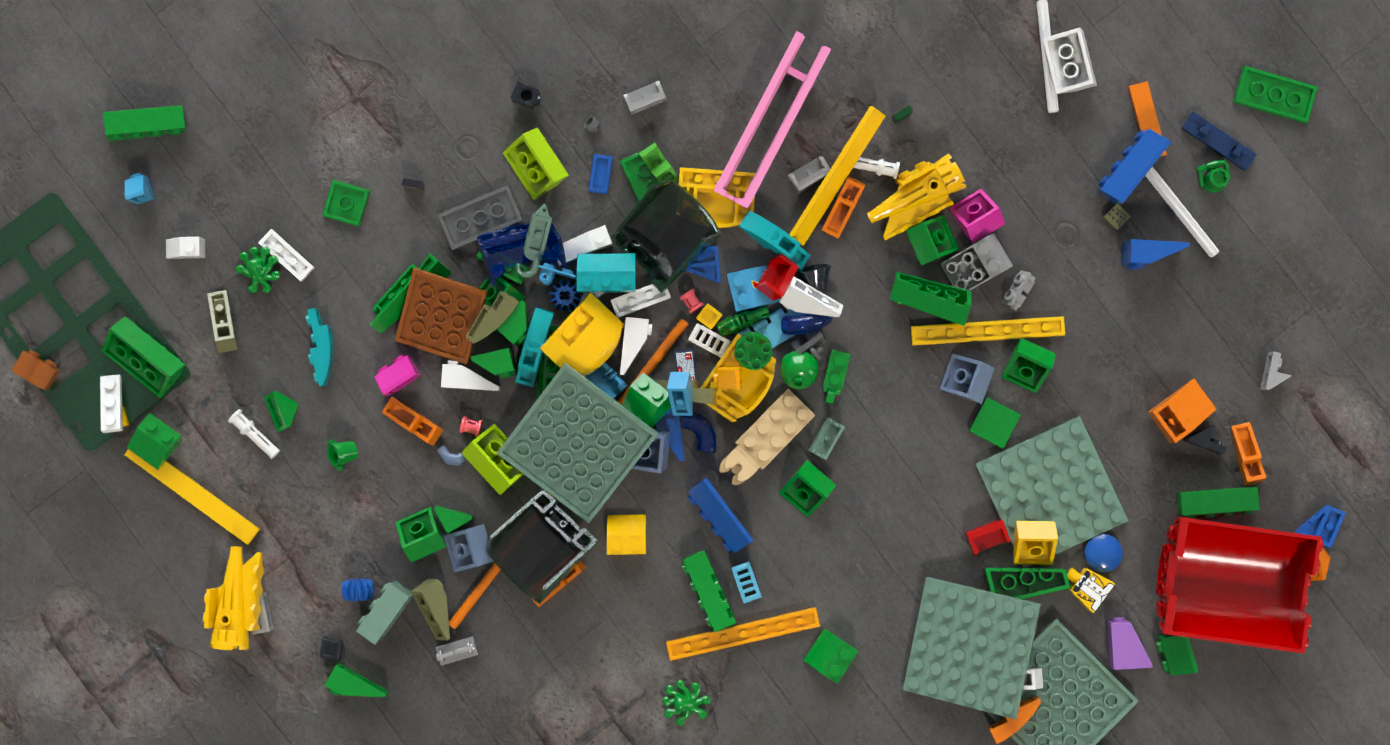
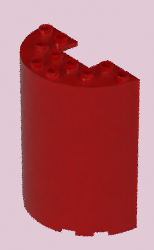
[1156,517,1323,654]

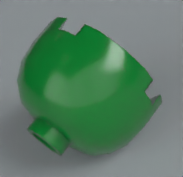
[780,351,819,389]

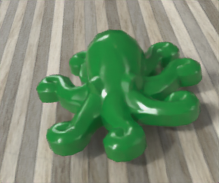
[236,246,281,293]
[662,680,711,726]

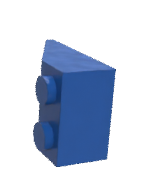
[1122,239,1190,270]

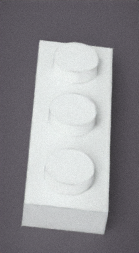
[258,229,315,282]
[611,280,671,318]
[100,374,123,433]

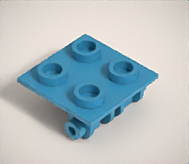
[538,263,577,285]
[584,362,628,399]

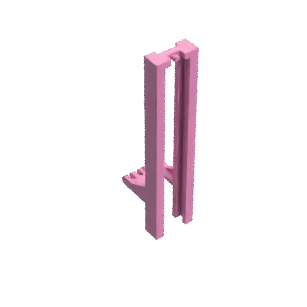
[713,31,831,209]

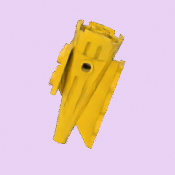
[866,154,967,240]
[203,546,264,650]

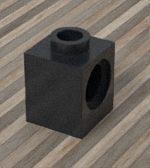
[510,81,542,110]

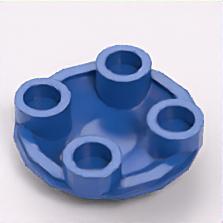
[1083,534,1123,572]

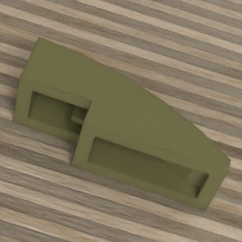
[466,291,519,343]
[656,380,716,404]

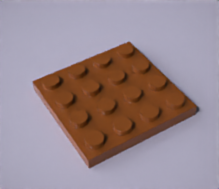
[395,268,488,365]

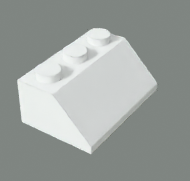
[1043,27,1097,94]

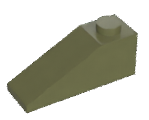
[207,290,238,353]
[411,579,450,641]

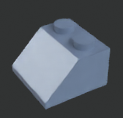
[940,353,995,404]
[632,428,671,474]
[444,524,494,572]

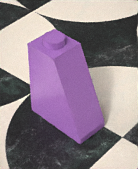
[1107,617,1152,670]

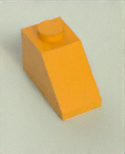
[714,366,743,389]

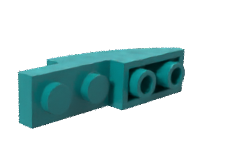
[739,211,811,271]
[515,307,555,387]
[306,308,334,387]

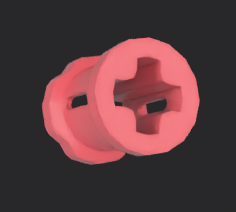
[680,289,704,314]
[460,416,483,437]

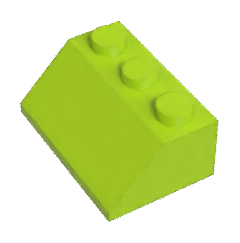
[503,128,569,200]
[462,424,524,495]

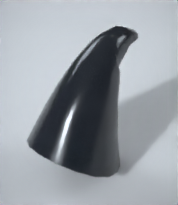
[800,264,831,295]

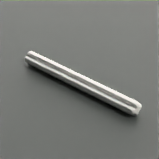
[1036,0,1059,113]
[1145,166,1219,257]

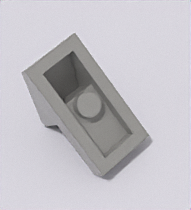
[1260,352,1292,390]

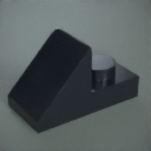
[1183,426,1227,454]

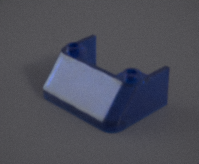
[477,222,567,286]

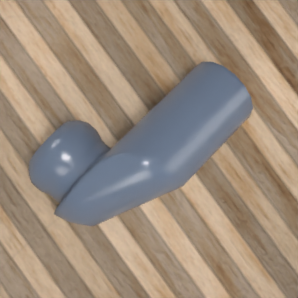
[437,445,465,466]

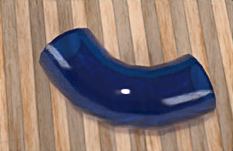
[781,313,832,335]
[681,412,717,453]

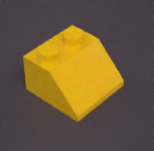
[607,514,646,555]
[1013,521,1058,565]

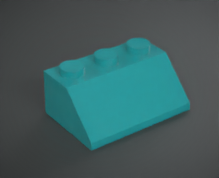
[577,253,636,293]

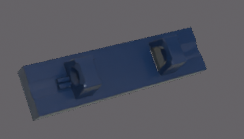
[1181,112,1257,171]

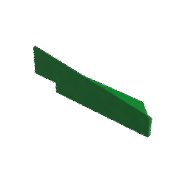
[370,253,451,333]

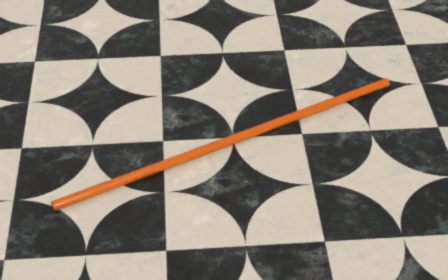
[449,318,688,629]

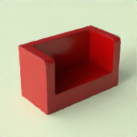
[755,254,799,301]
[964,519,1011,555]

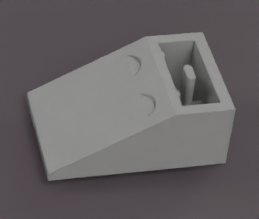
[940,233,1013,291]

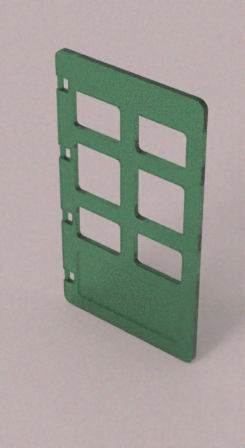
[0,193,191,451]

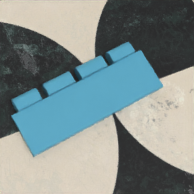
[737,307,814,348]

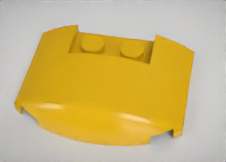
[677,167,755,228]
[539,292,624,376]
[701,333,776,422]

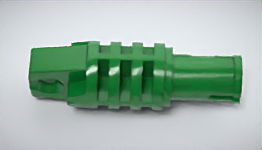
[717,305,770,336]

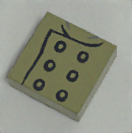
[1103,204,1131,231]

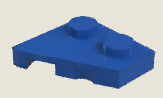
[679,246,721,283]
[1295,505,1346,548]

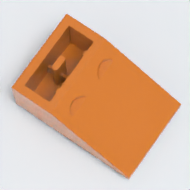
[1147,378,1217,443]

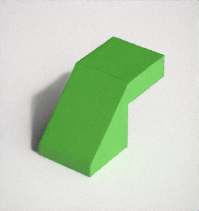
[639,143,679,190]

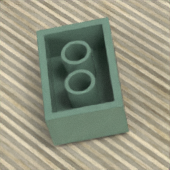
[356,580,413,645]

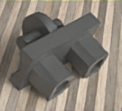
[790,328,826,361]

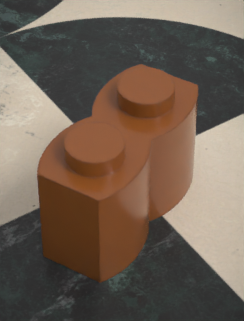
[11,350,60,390]

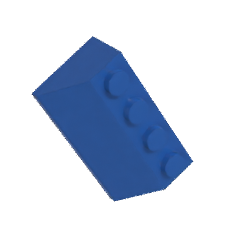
[1097,129,1171,204]
[687,478,753,553]

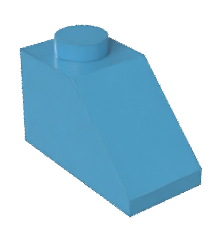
[125,173,155,205]
[667,372,693,416]

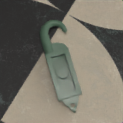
[516,204,552,278]

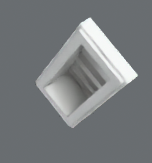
[688,323,731,358]

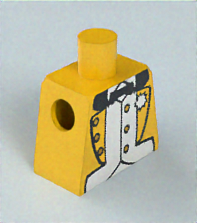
[1067,568,1115,613]

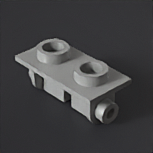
[1002,270,1035,311]
[436,636,478,666]

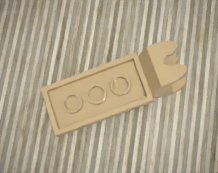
[719,389,815,485]

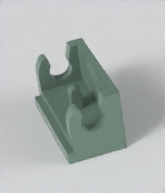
[808,417,845,460]

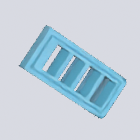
[731,561,762,603]

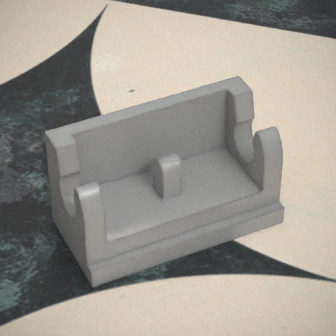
[623,81,666,115]
[788,156,830,193]
[252,592,274,635]

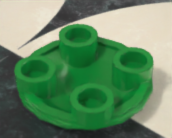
[734,332,773,370]

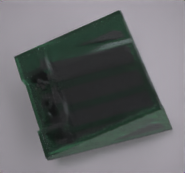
[610,179,722,293]
[486,489,598,604]

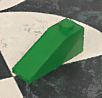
[324,663,389,697]

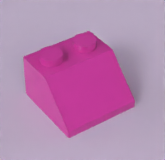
[949,189,1005,243]
[374,355,422,396]

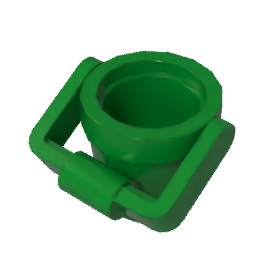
[1196,160,1230,193]
[327,439,358,472]

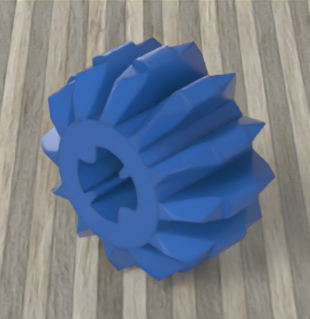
[549,280,581,312]
[341,578,374,601]

